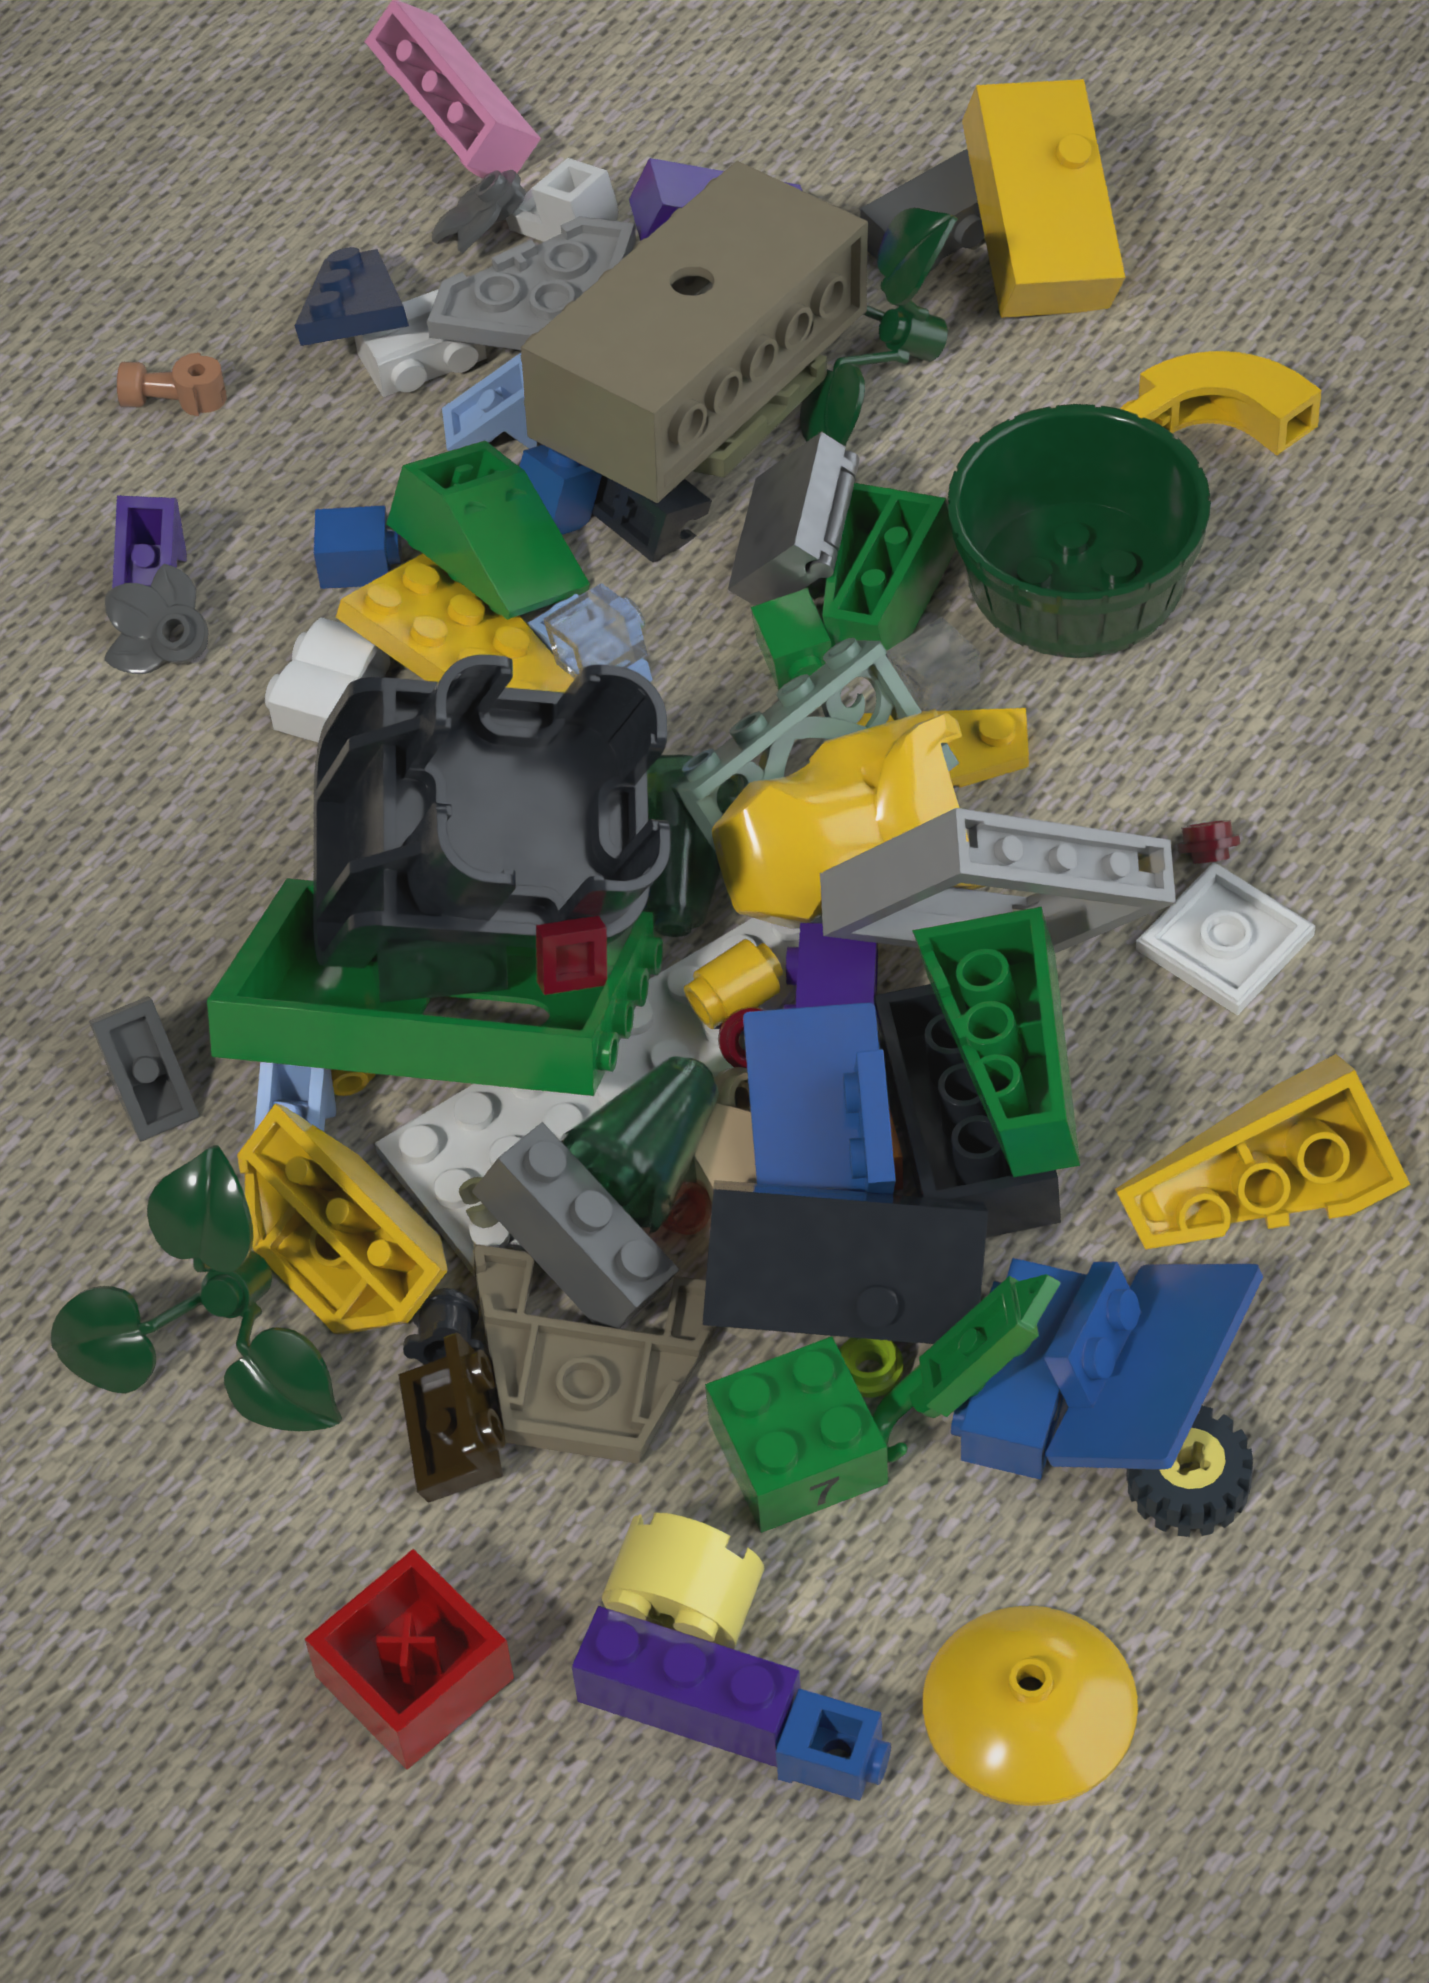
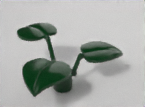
[800,207,958,446]
[51,1145,342,1431]

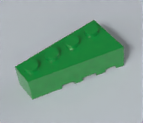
[912,906,1080,1177]

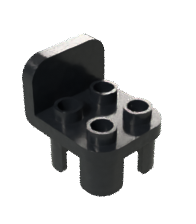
[313,654,670,969]

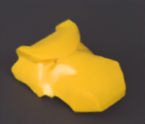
[712,709,985,929]

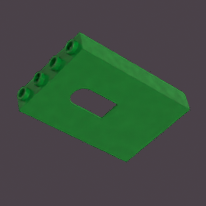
[207,878,663,1096]

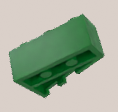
[822,483,957,667]

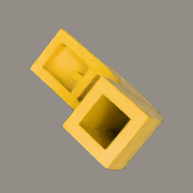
[1120,351,1322,455]

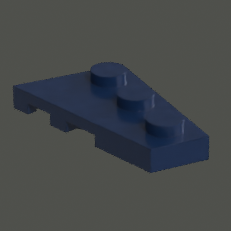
[294,247,409,346]

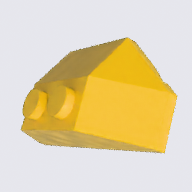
[237,1103,448,1334]

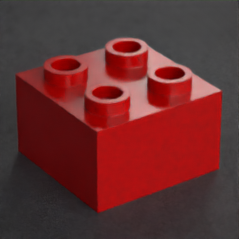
[305,1549,514,1770]

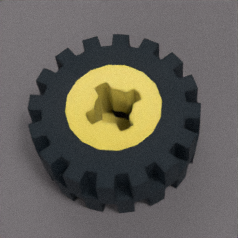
[1126,1405,1253,1537]

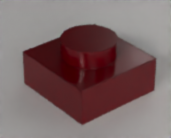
[536,916,607,995]

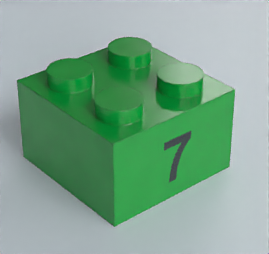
[705,1336,888,1533]

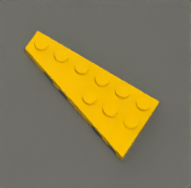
[336,553,655,788]

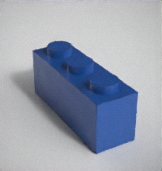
[951,1258,1086,1480]

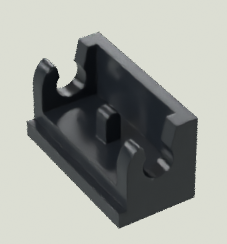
[592,475,712,563]

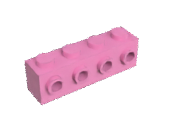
[364,0,541,178]

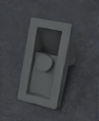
[89,996,200,1142]

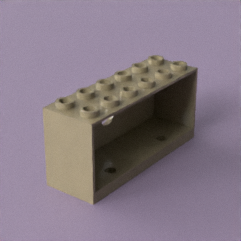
[521,161,868,503]

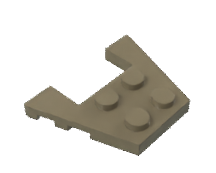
[474,1244,718,1464]

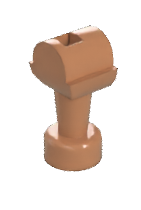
[117,352,227,416]

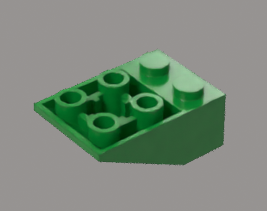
[386,440,590,620]

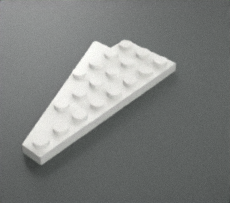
[375,917,823,1277]

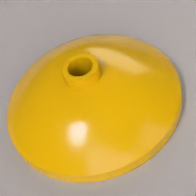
[923,1606,1138,1806]

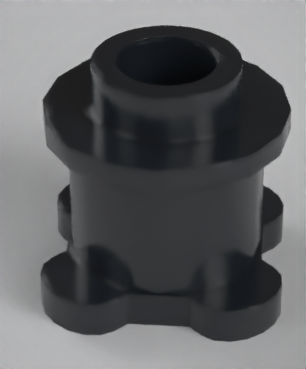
[403,1288,484,1365]

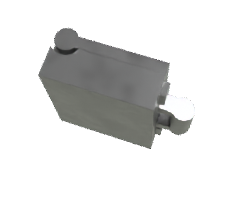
[728,432,860,606]

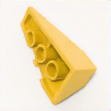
[1115,1054,1411,1249]

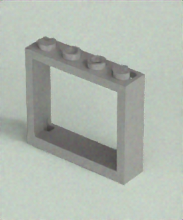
[820,808,1176,953]

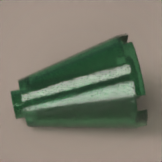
[643,754,744,937]
[559,1056,719,1234]

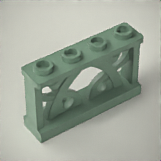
[670,638,959,852]

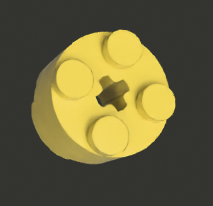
[602,1512,764,1649]

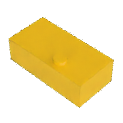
[962,79,1126,318]

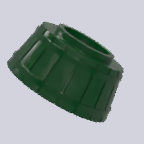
[948,404,1211,658]

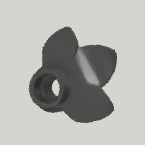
[432,170,526,253]
[104,564,209,674]

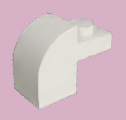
[506,158,618,242]

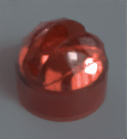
[653,1180,712,1235]

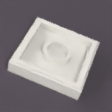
[1136,862,1315,1016]

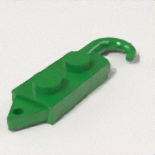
[872,1274,1060,1463]

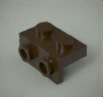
[398,1332,506,1503]

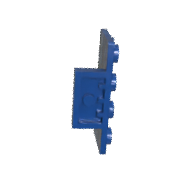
[743,1003,896,1195]
[1044,1262,1263,1470]

